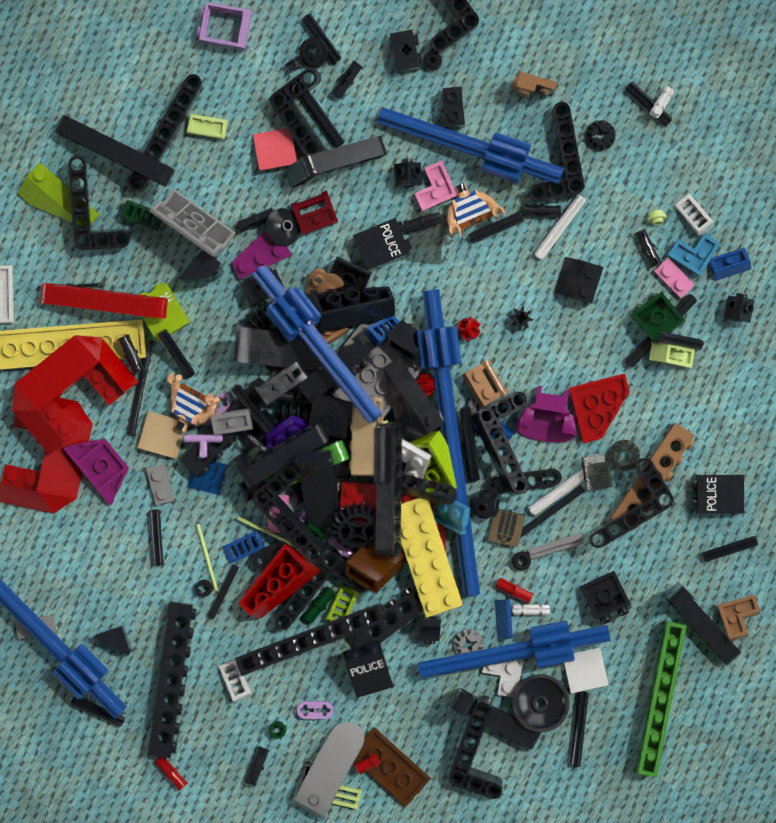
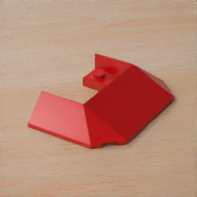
[12,335,139,455]
[0,397,93,514]

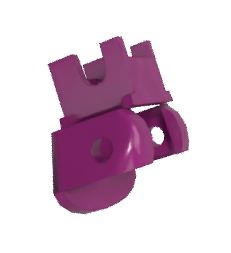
[515,385,576,443]

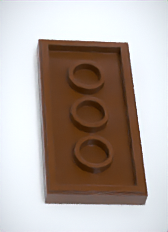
[355,727,431,807]

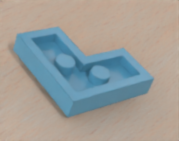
[667,233,721,276]

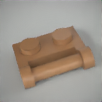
[462,359,509,408]

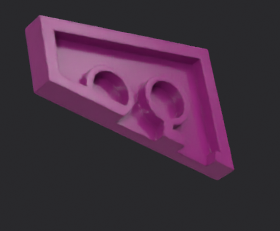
[232,230,292,280]

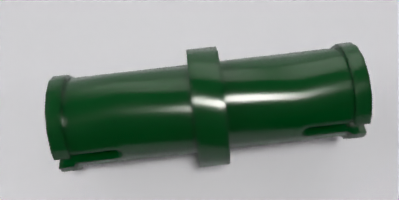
[303,586,337,623]

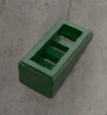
[121,200,162,231]

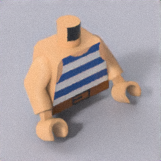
[447,183,506,238]
[167,372,220,432]

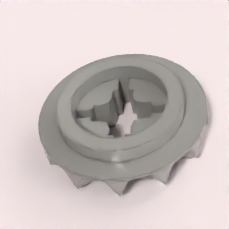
[453,629,484,655]

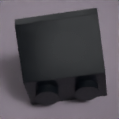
[178,250,224,283]
[554,257,604,305]

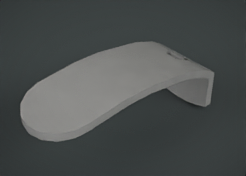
[295,722,364,821]

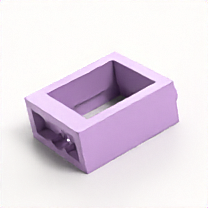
[197,2,252,51]

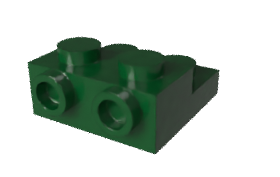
[631,291,686,345]

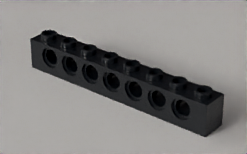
[148,601,197,758]
[235,602,388,676]

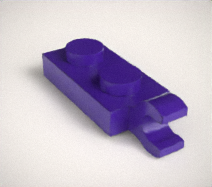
[260,415,307,452]

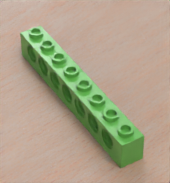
[636,620,687,777]

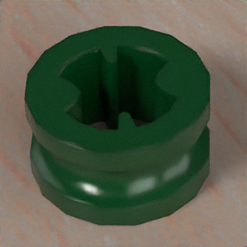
[269,721,286,739]

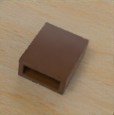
[345,540,405,594]

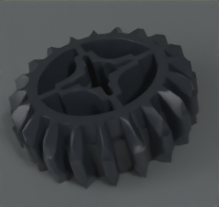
[331,501,376,550]

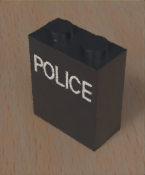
[353,218,412,272]
[692,475,744,513]
[343,641,393,698]

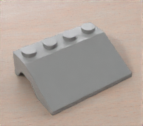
[150,189,236,257]

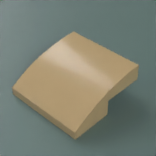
[137,411,184,459]

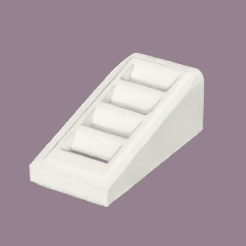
[674,193,714,237]
[218,659,253,703]

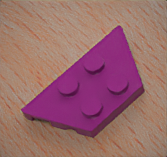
[63,438,129,505]

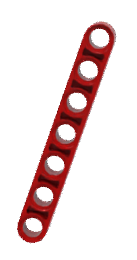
[40,283,168,318]

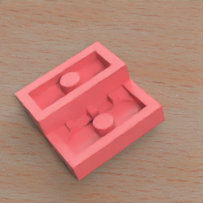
[253,128,297,171]

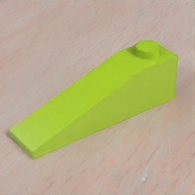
[17,162,100,226]

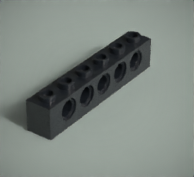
[180,377,272,476]
[354,575,459,646]

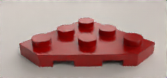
[569,373,630,443]

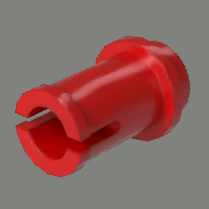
[355,753,381,775]

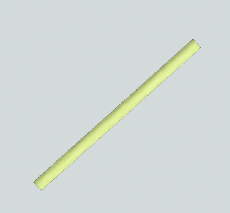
[237,516,294,547]
[196,524,218,591]

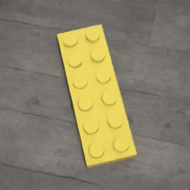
[401,498,463,618]

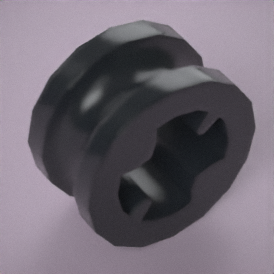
[285,56,304,74]
[195,579,213,597]

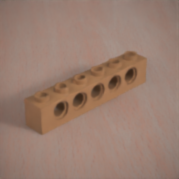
[610,423,695,530]

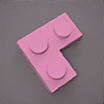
[415,160,457,211]

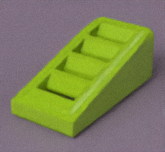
[326,585,359,622]

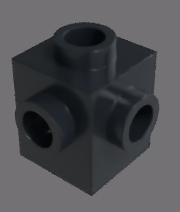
[394,159,422,188]
[724,293,755,323]
[470,490,500,519]

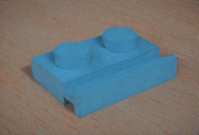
[435,501,470,535]

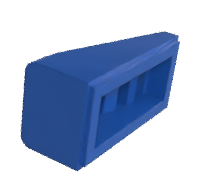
[364,316,399,348]
[223,530,265,563]

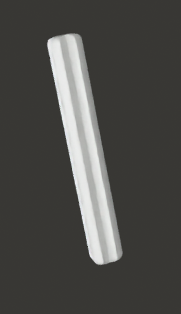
[534,195,586,260]
[528,465,595,515]

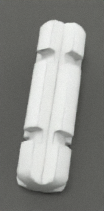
[650,86,674,118]
[512,604,550,615]

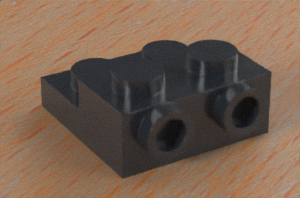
[580,571,632,625]

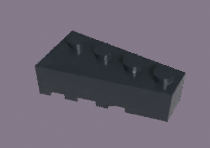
[310,286,395,332]
[297,335,373,406]

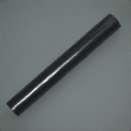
[207,564,239,619]

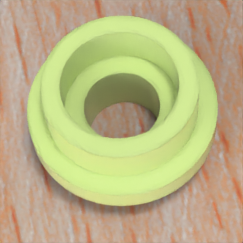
[647,210,667,225]

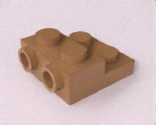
[511,71,557,99]

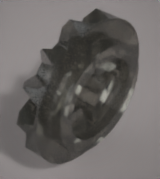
[609,440,640,470]

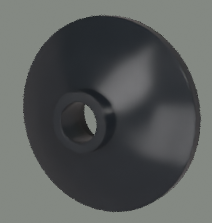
[265,208,301,246]

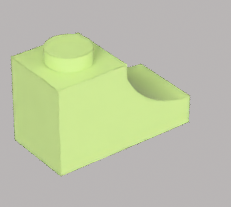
[649,342,695,368]

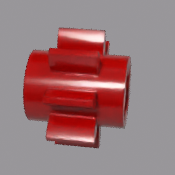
[457,316,481,342]
[416,374,436,397]

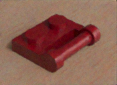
[291,190,339,236]

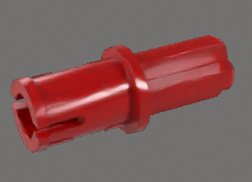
[495,578,534,604]
[155,757,188,791]

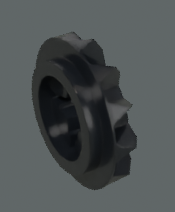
[299,37,329,68]
[585,120,616,151]

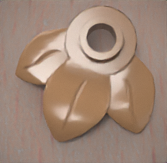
[307,269,344,297]

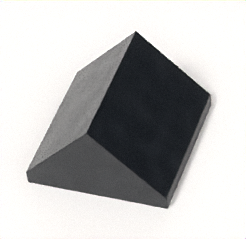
[330,256,372,292]

